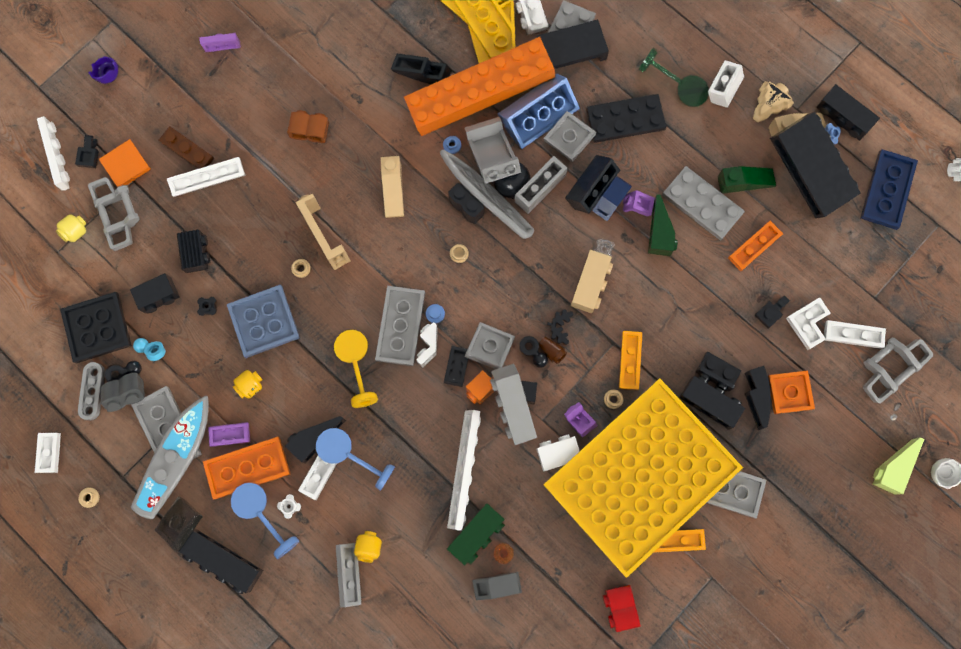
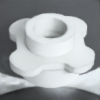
[277,494,301,519]

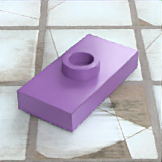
[200,33,241,52]
[208,422,250,447]

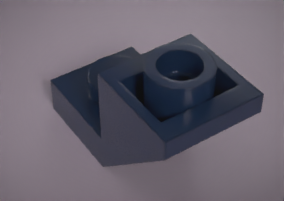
[592,176,632,221]

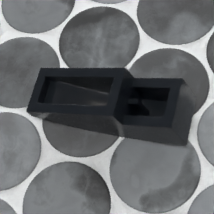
[391,53,452,84]
[745,366,771,430]

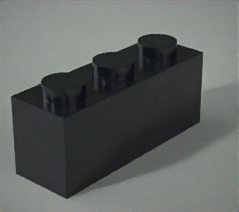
[816,84,880,141]
[565,155,620,214]
[679,376,745,430]

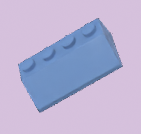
[498,73,580,149]

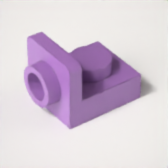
[623,190,655,217]

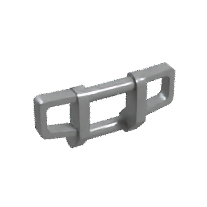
[88,177,140,251]
[863,337,933,403]

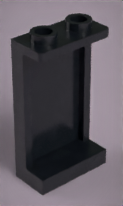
[535,19,609,69]

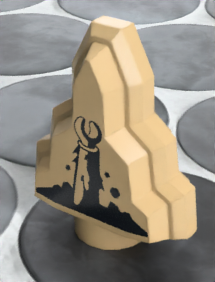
[753,81,794,122]

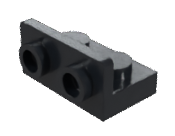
[695,351,741,392]

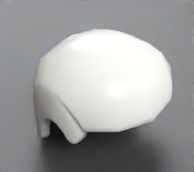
[931,458,961,489]

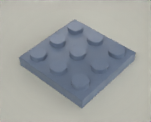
[227,285,300,358]

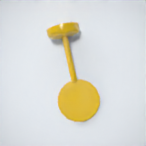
[334,330,378,408]

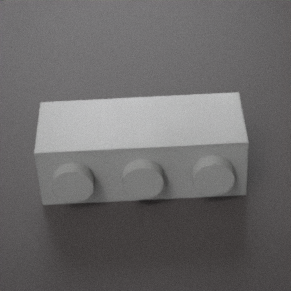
[515,156,568,214]

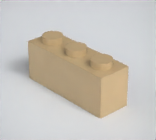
[571,250,613,313]

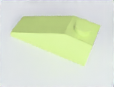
[873,438,924,495]

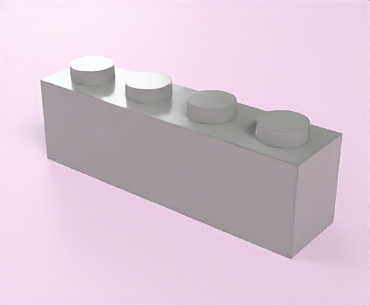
[490,364,537,445]

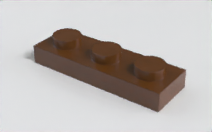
[159,126,214,169]

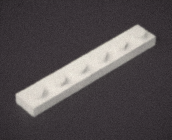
[447,410,481,531]

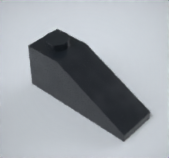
[285,416,346,464]

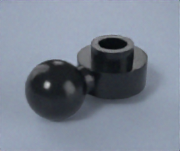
[519,336,548,368]
[105,361,142,382]

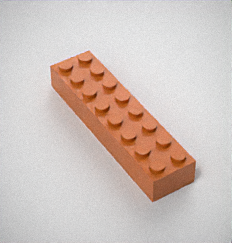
[404,37,555,136]

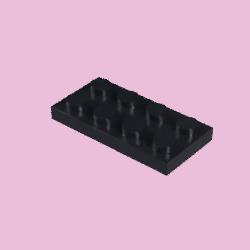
[586,94,666,143]

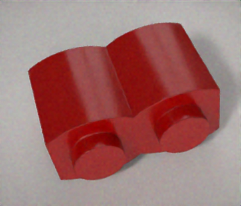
[603,585,641,632]

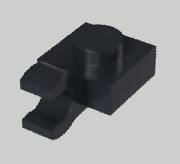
[75,135,99,168]
[755,295,790,329]

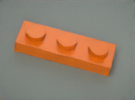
[728,221,783,272]

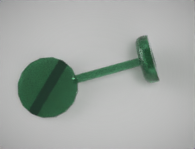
[639,47,709,107]

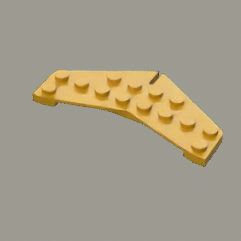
[440,0,515,63]

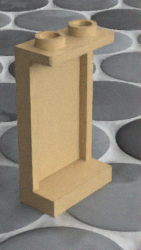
[296,194,351,270]

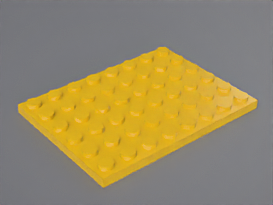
[543,379,743,578]

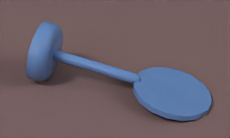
[316,428,395,491]
[231,483,299,560]

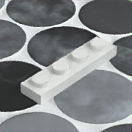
[37,116,70,191]
[167,157,246,197]

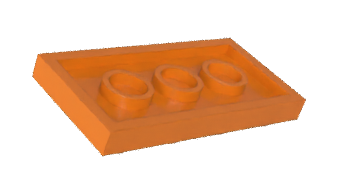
[203,437,291,500]

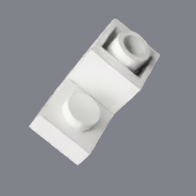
[416,322,437,368]

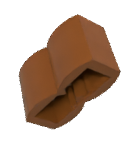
[287,110,329,143]

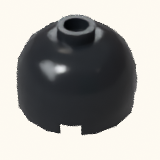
[494,162,530,199]

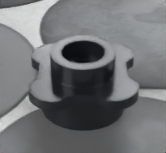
[197,297,217,316]

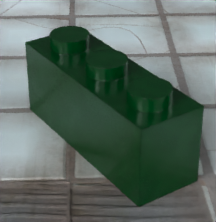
[447,503,505,566]

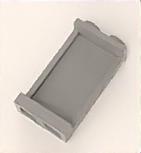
[465,117,521,184]

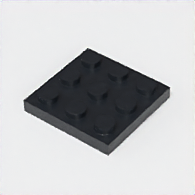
[60,292,132,364]

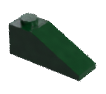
[717,166,776,194]
[648,194,678,256]

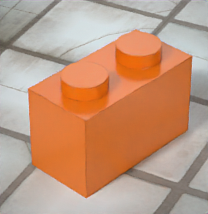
[466,370,495,405]

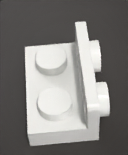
[515,0,548,35]

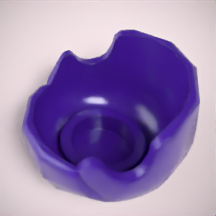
[89,56,119,84]

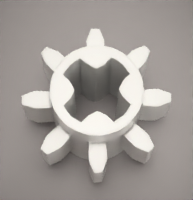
[947,158,961,181]

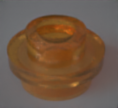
[494,543,514,564]

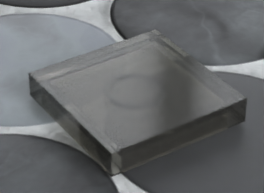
[155,496,203,551]

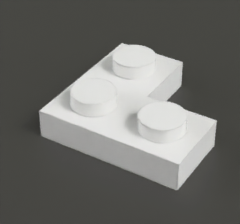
[786,298,831,350]

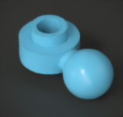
[133,338,166,361]

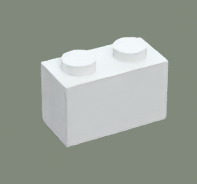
[708,60,744,108]
[536,434,580,472]

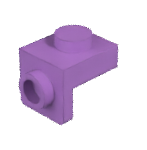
[564,402,598,438]

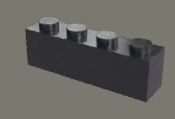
[178,530,264,594]

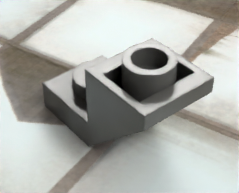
[472,572,522,600]

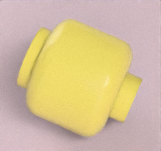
[56,214,86,242]

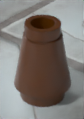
[539,337,567,364]

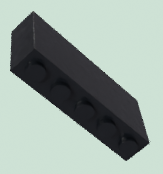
[770,112,861,219]

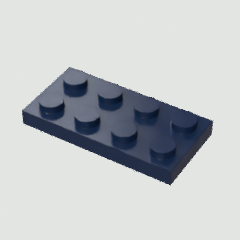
[860,149,918,230]

